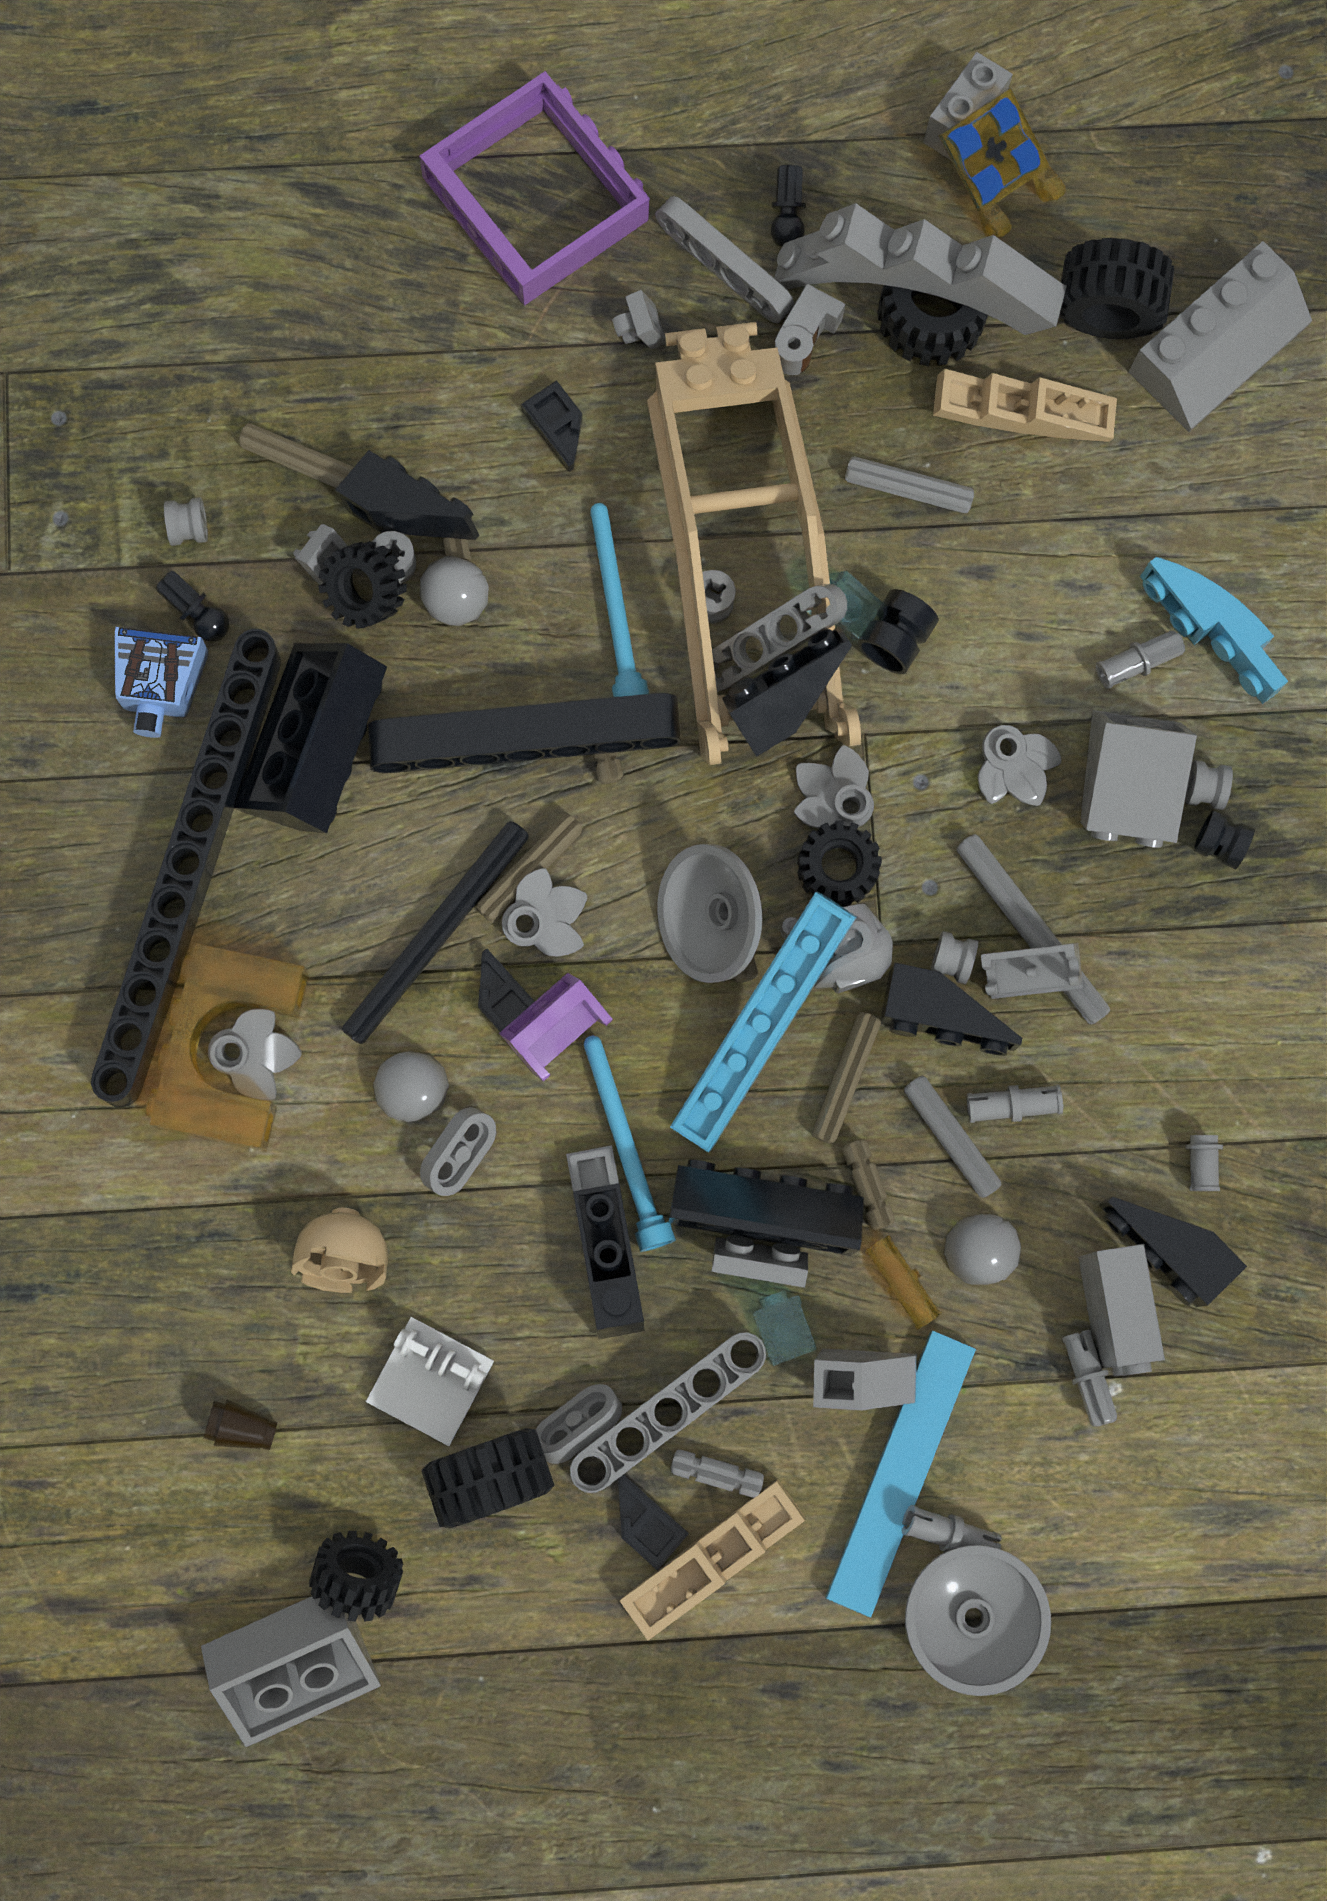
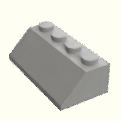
[1129,241,1312,432]

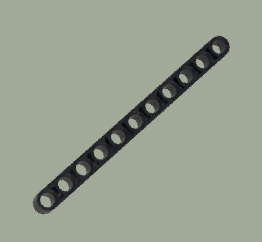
[91,629,281,1108]

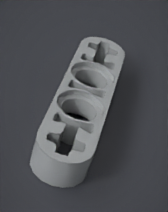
[655,196,794,323]
[712,584,847,692]

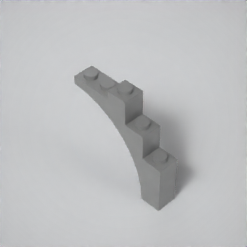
[774,203,1066,335]

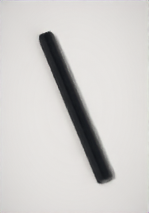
[342,821,529,1044]

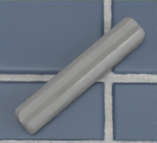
[845,456,974,513]
[904,1076,1001,1198]

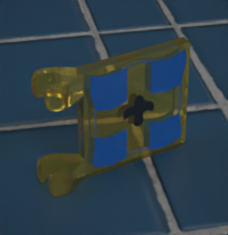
[938,88,1066,237]

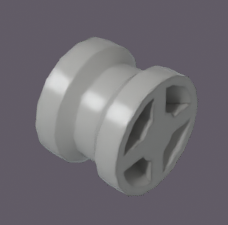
[164,497,208,546]
[372,531,416,584]
[702,570,736,624]
[1185,760,1233,810]
[930,931,978,985]

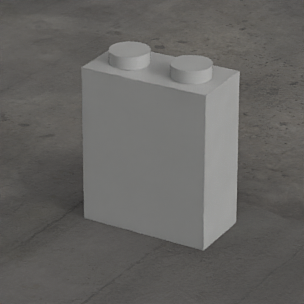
[1078,1244,1165,1376]

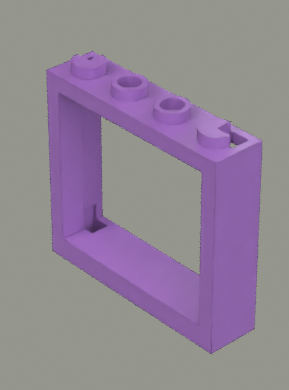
[419,71,650,306]

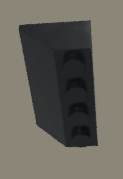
[233,643,387,833]
[668,1160,864,1256]

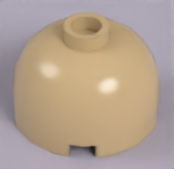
[291,1208,388,1293]

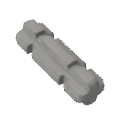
[671,1449,764,1498]

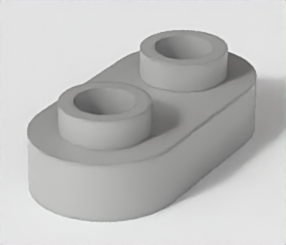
[420,1107,496,1196]
[536,1384,622,1464]

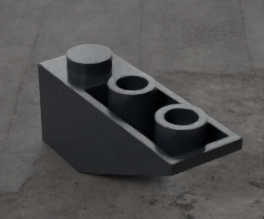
[335,450,479,540]
[722,626,852,757]
[880,963,1022,1056]
[573,1183,645,1340]
[1099,1197,1247,1307]

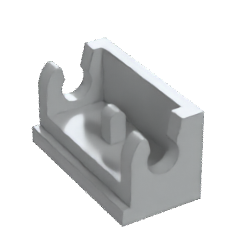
[981,943,1084,999]

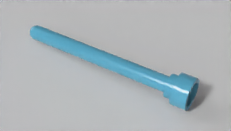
[590,503,649,697]
[584,1035,676,1252]

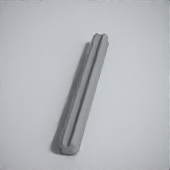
[957,834,1110,1025]

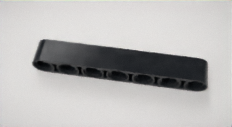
[368,693,681,773]

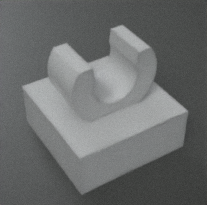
[612,290,666,350]
[293,524,348,585]

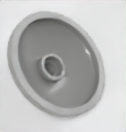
[657,844,762,983]
[905,1545,1051,1696]

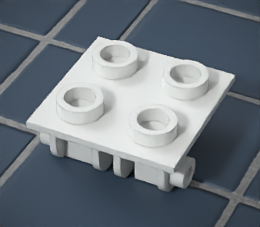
[366,1317,494,1446]

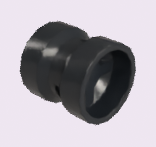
[1193,810,1255,870]

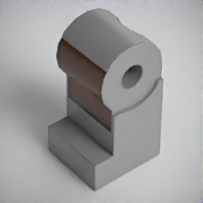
[775,284,845,375]

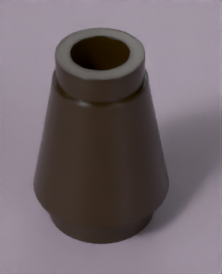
[203,1399,278,1450]

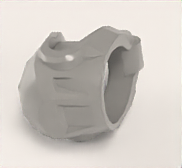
[780,904,893,994]

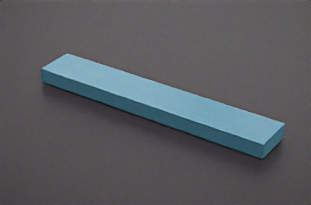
[670,892,857,1153]
[825,1330,976,1618]

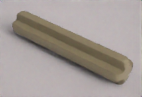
[239,423,354,488]
[476,813,582,923]
[812,1012,881,1144]

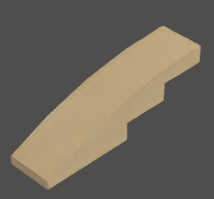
[933,369,1117,442]
[619,1479,806,1641]

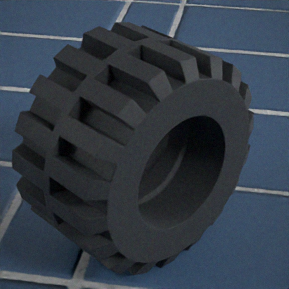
[1059,238,1174,339]
[877,285,988,366]
[421,1428,555,1528]

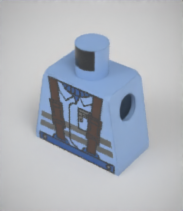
[115,627,208,738]

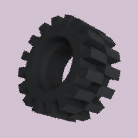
[318,541,407,629]
[797,820,882,907]
[309,1531,403,1622]

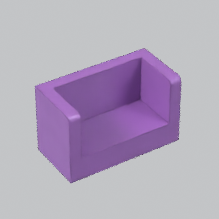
[499,973,613,1082]

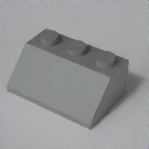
[201,1596,381,1747]

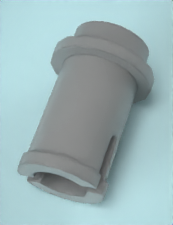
[1185,1135,1223,1191]

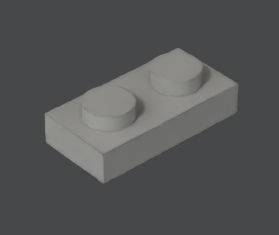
[712,1235,808,1288]

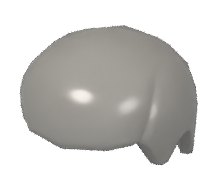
[420,556,489,626]
[373,1051,449,1122]
[944,1214,1022,1285]

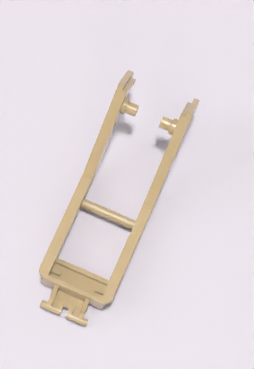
[647,322,861,765]

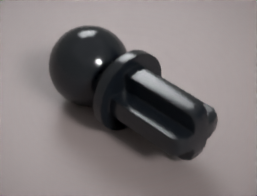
[771,164,806,247]
[155,571,229,642]

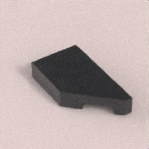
[521,380,582,472]
[478,949,535,1032]
[618,1474,689,1571]

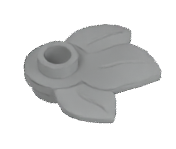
[978,725,1062,806]
[794,745,874,828]
[502,868,587,957]
[208,1008,302,1101]

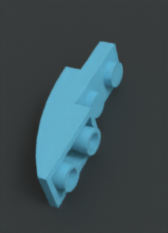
[1140,557,1288,704]

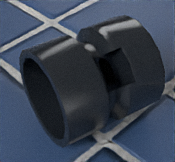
[857,589,939,675]

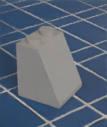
[1080,710,1197,848]

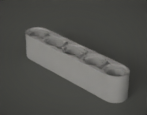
[570,1332,766,1493]

